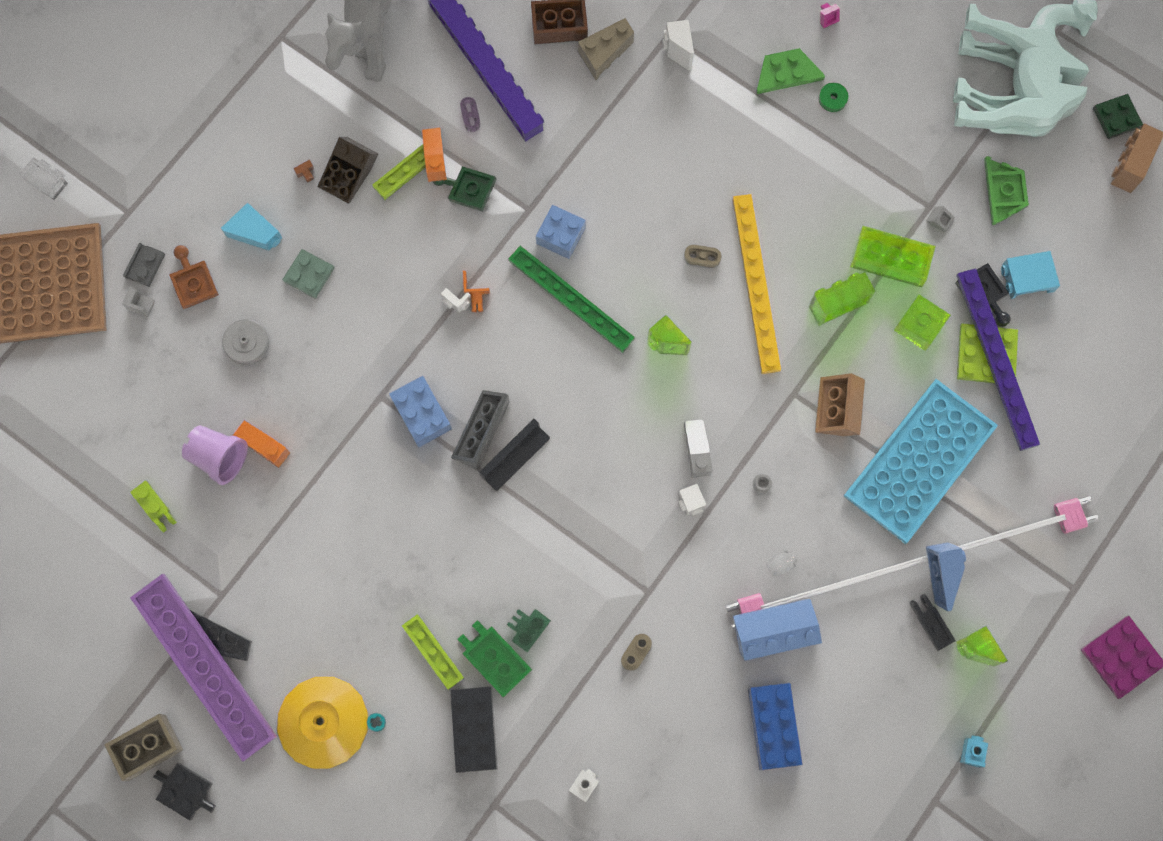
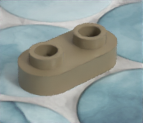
[684,245,722,268]
[621,634,652,671]

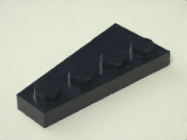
[189,609,252,661]

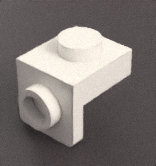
[441,288,471,313]

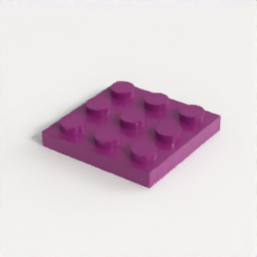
[1080,615,1163,699]

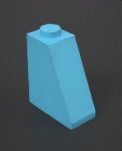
[221,203,282,251]

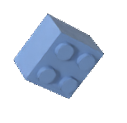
[536,205,586,259]

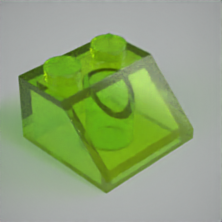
[647,315,692,355]
[956,626,1008,666]

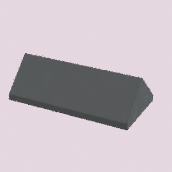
[451,390,510,470]

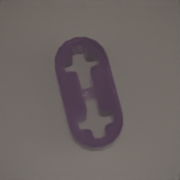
[460,97,480,132]

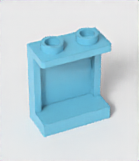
[1001,251,1060,299]

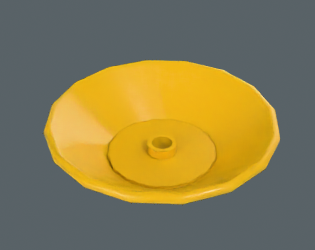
[277,677,368,769]

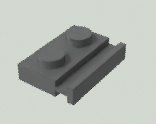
[123,243,165,287]

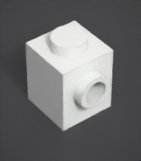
[678,484,706,516]
[569,769,599,802]

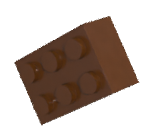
[531,0,588,44]

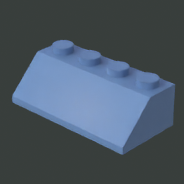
[733,599,822,661]

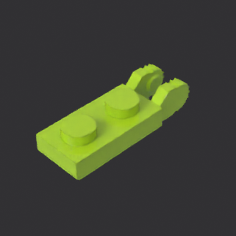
[130,480,177,533]

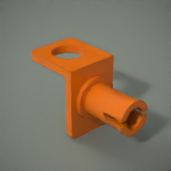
[463,271,490,312]

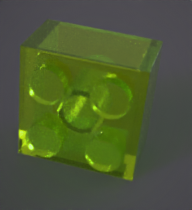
[894,294,951,351]

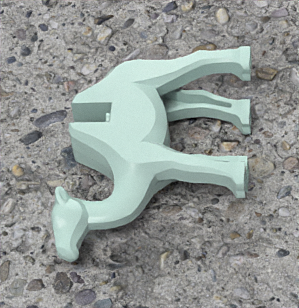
[953,0,1098,137]

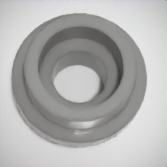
[753,474,772,493]

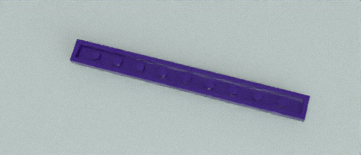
[956,268,1040,451]

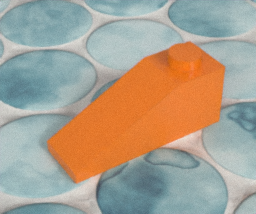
[422,127,447,182]
[233,420,290,468]

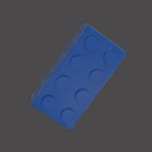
[748,683,803,770]

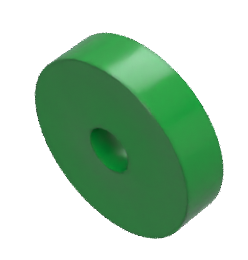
[819,82,849,112]

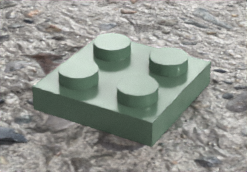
[282,249,335,299]

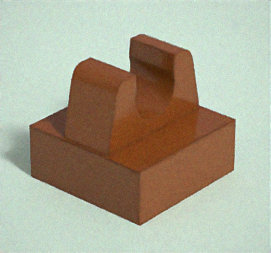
[293,159,314,183]

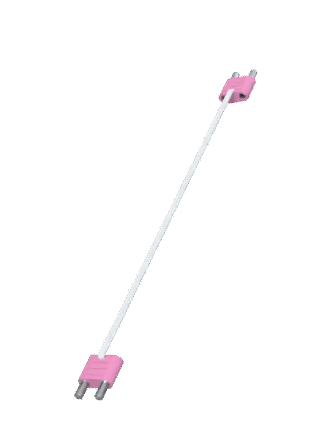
[725,497,1099,631]

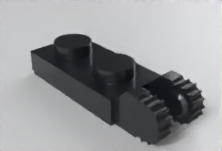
[909,594,956,651]

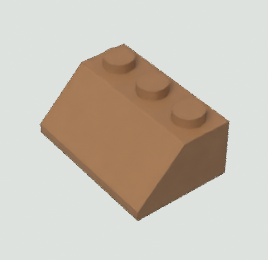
[815,373,865,436]

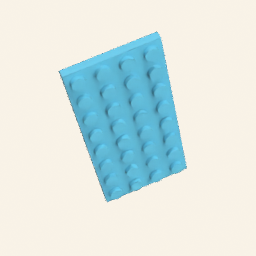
[844,379,998,544]

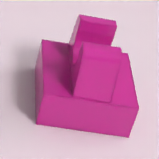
[820,3,840,28]

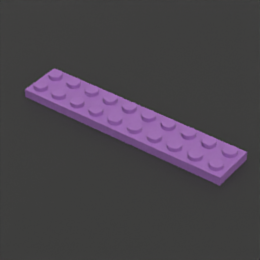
[130,574,277,762]

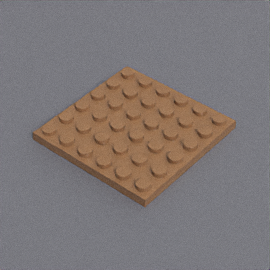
[0,223,107,344]

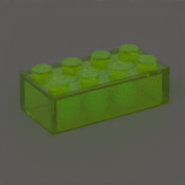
[850,226,936,288]

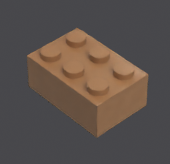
[1111,123,1163,193]

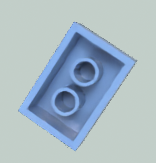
[389,376,452,448]

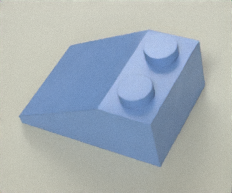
[926,542,966,612]

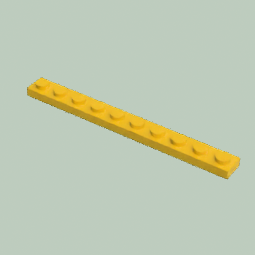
[732,194,781,374]

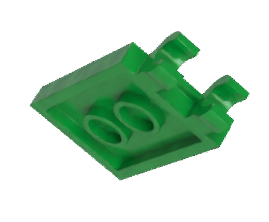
[457,620,532,697]

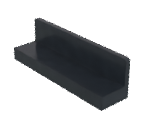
[479,419,550,491]

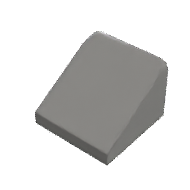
[926,206,955,232]

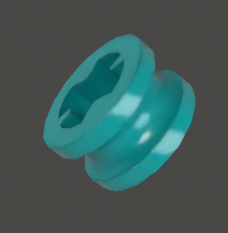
[367,713,386,732]

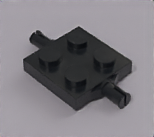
[153,763,216,820]

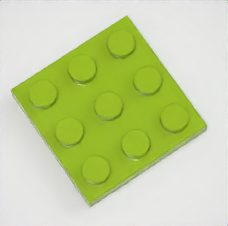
[957,323,1018,384]

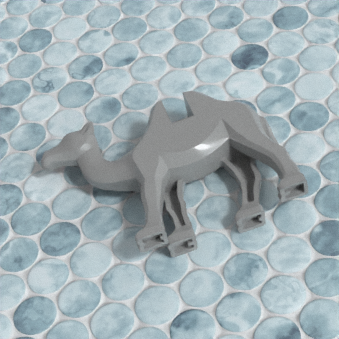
[325,0,391,82]

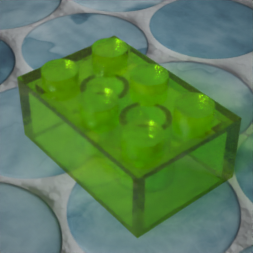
[809,272,876,326]

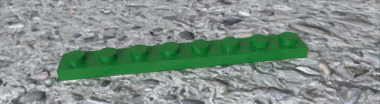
[508,245,635,353]

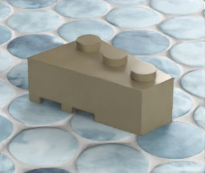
[578,18,634,80]

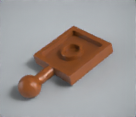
[169,245,219,309]

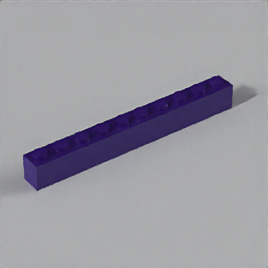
[428,0,544,142]

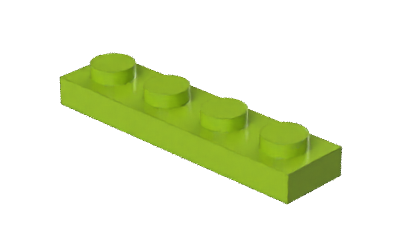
[372,144,426,200]
[402,614,464,690]

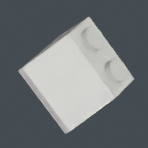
[662,20,694,70]

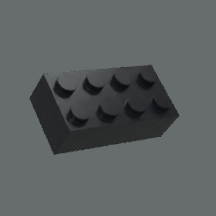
[450,687,498,773]

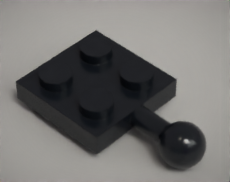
[955,263,1011,327]

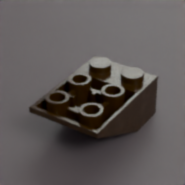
[317,137,378,204]

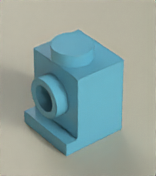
[960,735,988,768]

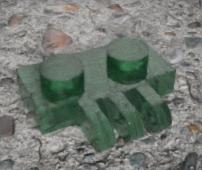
[507,609,551,653]

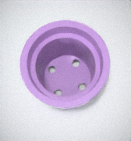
[182,425,248,485]

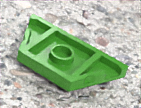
[756,48,825,94]
[984,156,1029,225]

